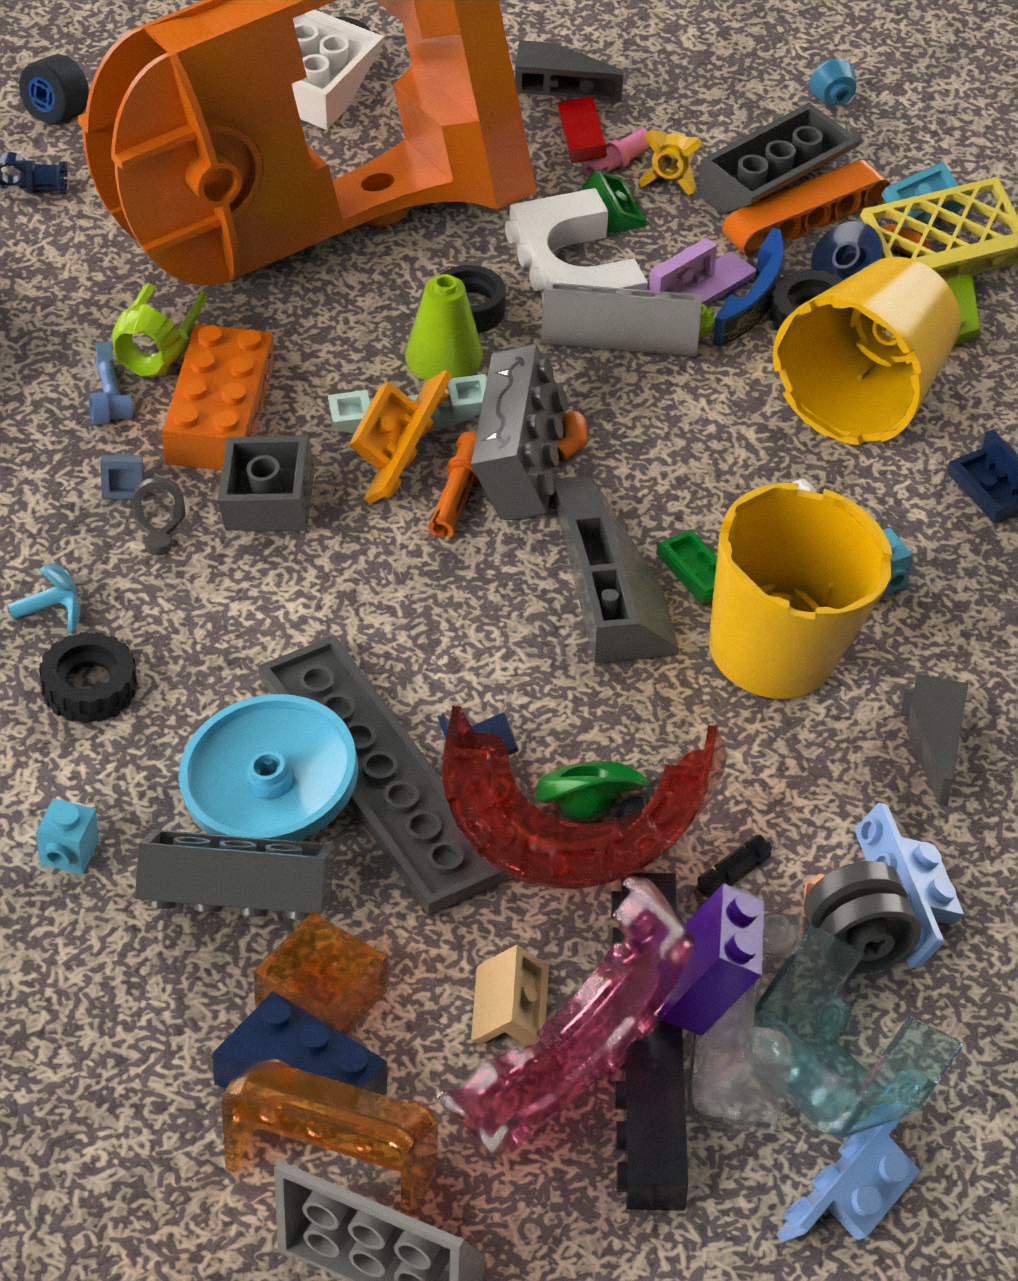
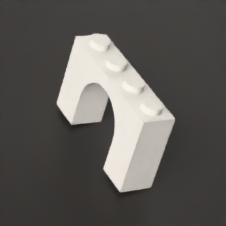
[505,188,648,304]

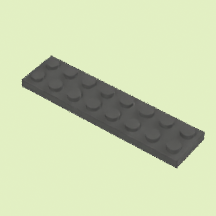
[258,635,508,916]

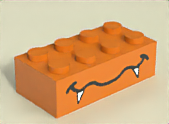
[162,324,274,471]

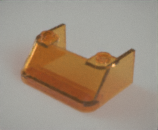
[221,1059,438,1218]

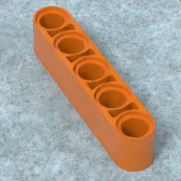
[722,160,891,257]

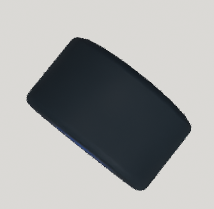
[19,54,89,125]

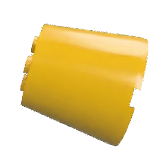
[773,257,961,445]
[709,483,893,699]

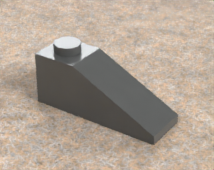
[515,40,624,101]
[901,674,969,806]

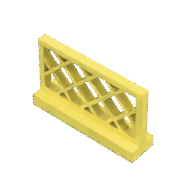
[860,176,1018,280]

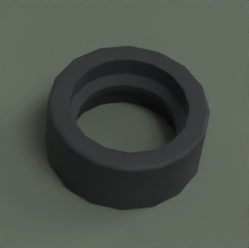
[440,265,506,333]

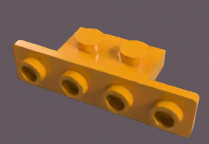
[348,370,452,504]

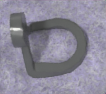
[133,477,185,555]

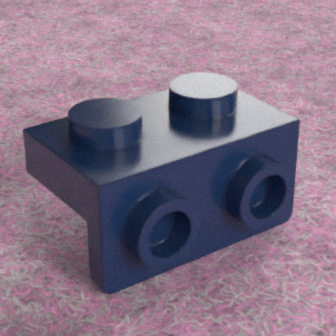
[947,430,1018,523]

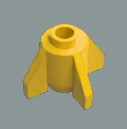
[638,129,703,196]

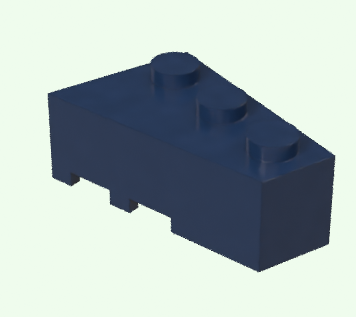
[212,991,387,1125]

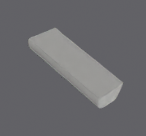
[541,282,703,357]

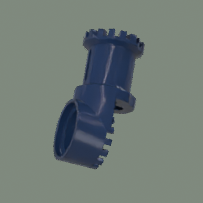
[0,152,68,194]

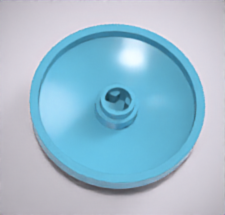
[178,694,358,841]

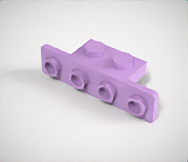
[649,238,756,306]

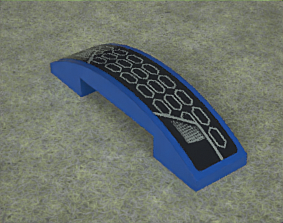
[713,227,783,346]

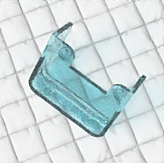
[738,924,964,1138]

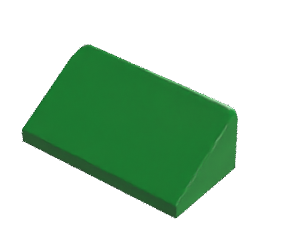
[581,170,648,234]

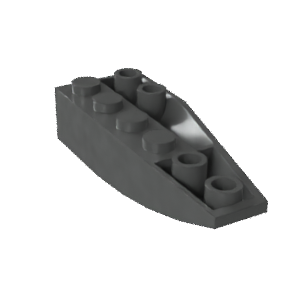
[553,475,679,663]

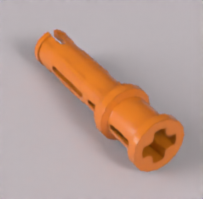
[428,431,479,538]

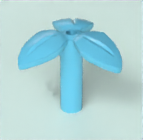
[8,563,81,633]

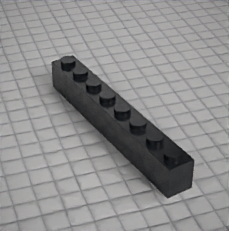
[610,872,688,1211]

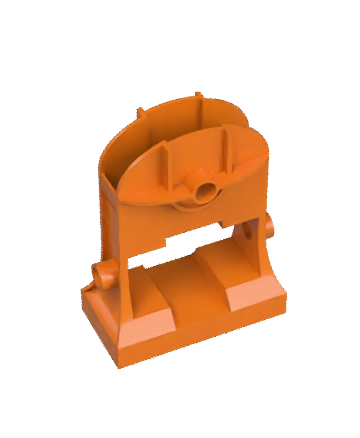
[78,0,537,286]

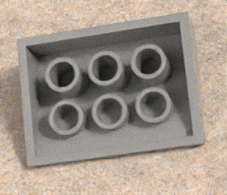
[274,1161,485,1281]

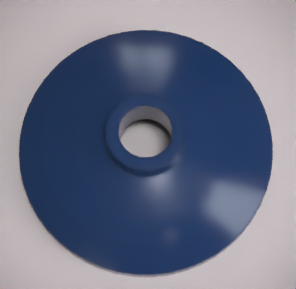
[811,221,883,280]

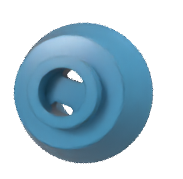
[809,59,856,106]

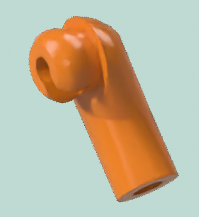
[557,410,588,463]

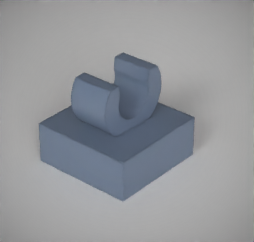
[100,454,144,500]

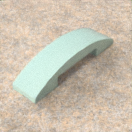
[328,374,487,434]

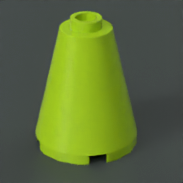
[405,274,483,380]

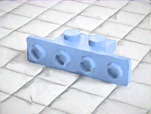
[855,803,964,968]
[776,1097,921,1242]

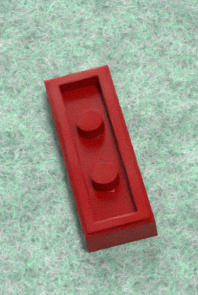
[557,96,607,163]

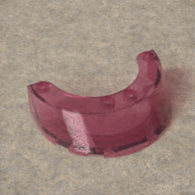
[437,876,695,1153]

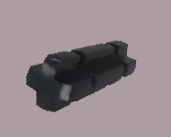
[696,835,772,899]

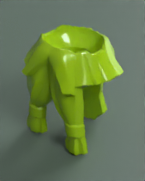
[112,282,208,377]

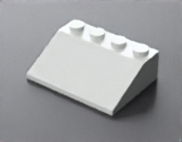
[292,10,384,130]

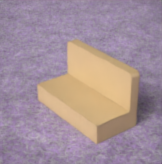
[471,945,549,1047]

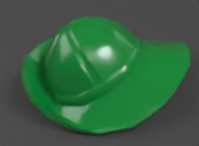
[535,761,651,822]

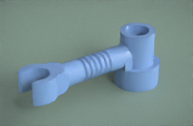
[89,341,133,425]

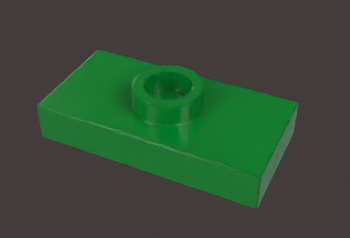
[656,529,717,606]

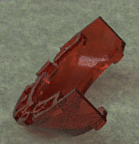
[442,706,728,889]

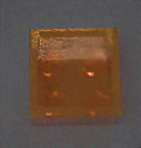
[253,911,387,1035]

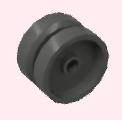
[804,861,922,976]

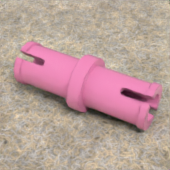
[582,128,652,176]

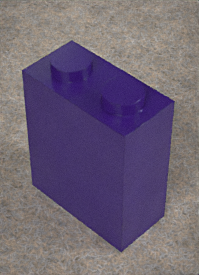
[660,884,764,1036]

